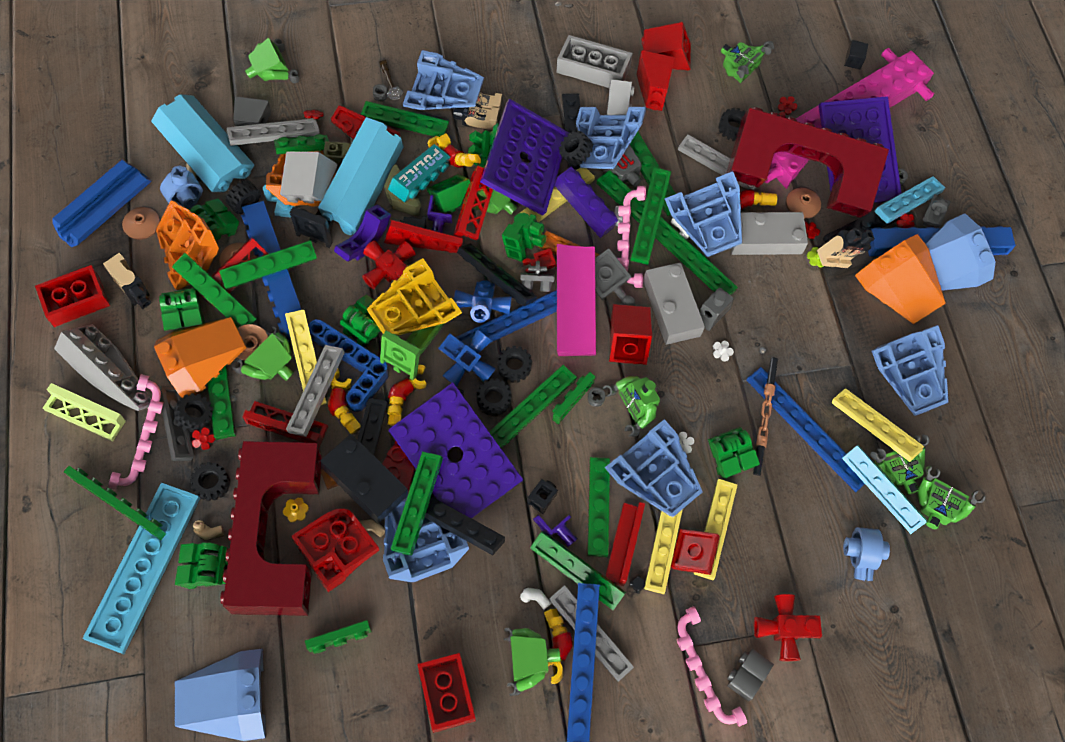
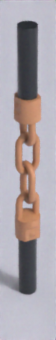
[753,357,778,476]

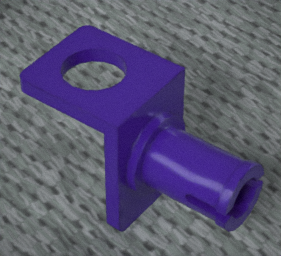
[427,195,453,233]
[533,515,578,547]

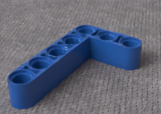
[308,319,389,412]

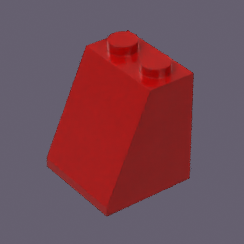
[641,22,691,70]
[636,50,675,111]
[609,304,652,365]

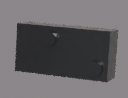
[320,434,408,524]

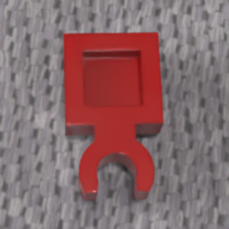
[522,248,557,273]

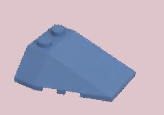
[403,50,484,110]
[576,107,646,169]
[665,171,742,257]
[926,213,996,291]
[872,325,948,416]
[605,419,703,518]
[383,498,469,582]
[175,649,266,741]

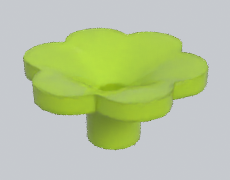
[807,247,824,268]

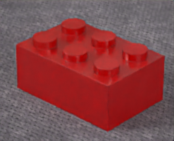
[35,265,110,327]
[417,653,476,733]

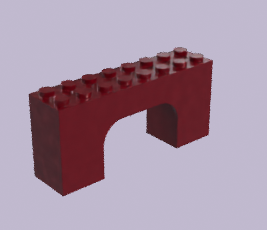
[726,107,889,218]
[220,441,323,616]

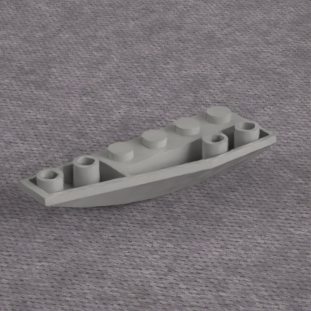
[54,324,151,411]

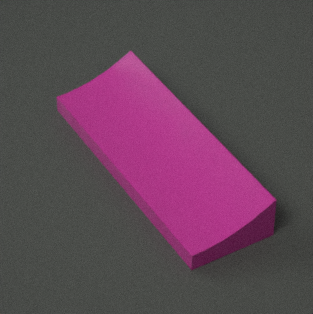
[557,244,596,356]

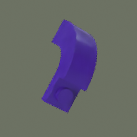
[334,205,391,262]

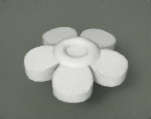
[713,341,734,362]
[678,432,694,454]

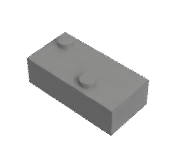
[557,35,633,88]
[731,212,808,255]
[643,263,705,345]

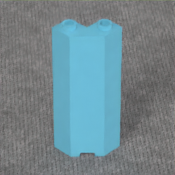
[151,94,254,192]
[318,117,404,235]

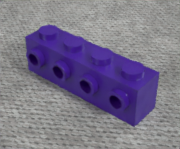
[554,166,618,238]

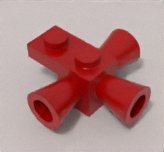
[362,240,416,290]
[754,594,822,661]

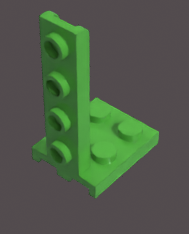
[380,323,445,381]

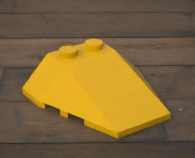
[367,258,462,335]

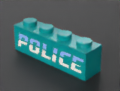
[388,144,451,203]

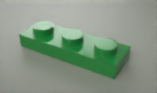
[274,134,329,154]
[552,372,596,425]
[305,620,372,654]

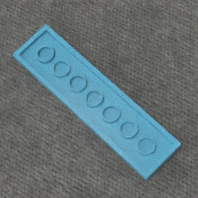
[82,483,200,654]

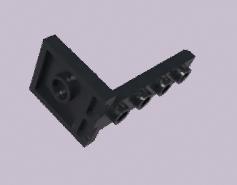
[290,207,334,248]

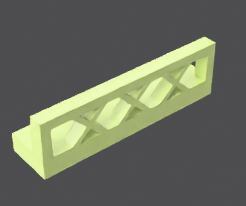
[43,383,126,441]

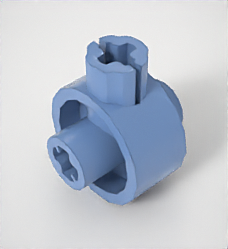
[160,166,203,209]
[843,527,890,581]

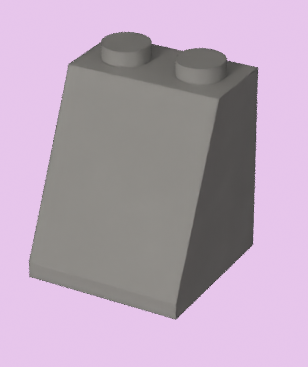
[280,152,337,203]

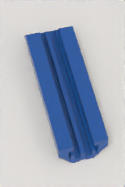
[52,160,152,247]

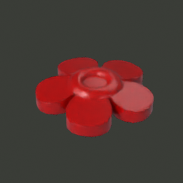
[778,96,797,115]
[304,110,324,119]
[897,213,915,228]
[805,222,820,239]
[192,427,215,450]

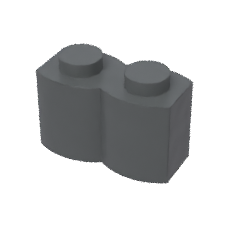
[727,649,774,702]

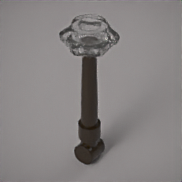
[379,60,403,100]

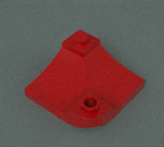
[291,509,379,592]

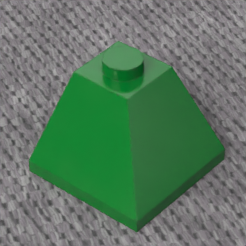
[426,174,470,214]

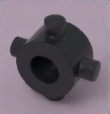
[629,575,645,594]

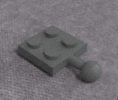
[595,248,635,306]

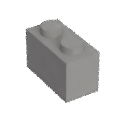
[606,80,634,115]

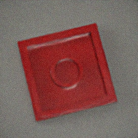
[671,529,720,575]

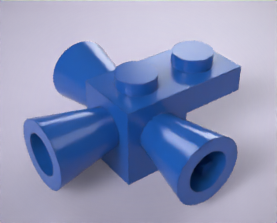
[454,281,512,323]
[438,330,496,387]

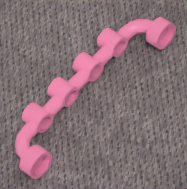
[617,186,646,288]
[108,374,164,489]
[677,606,747,727]

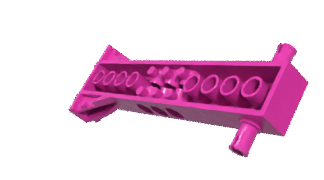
[765,48,934,189]

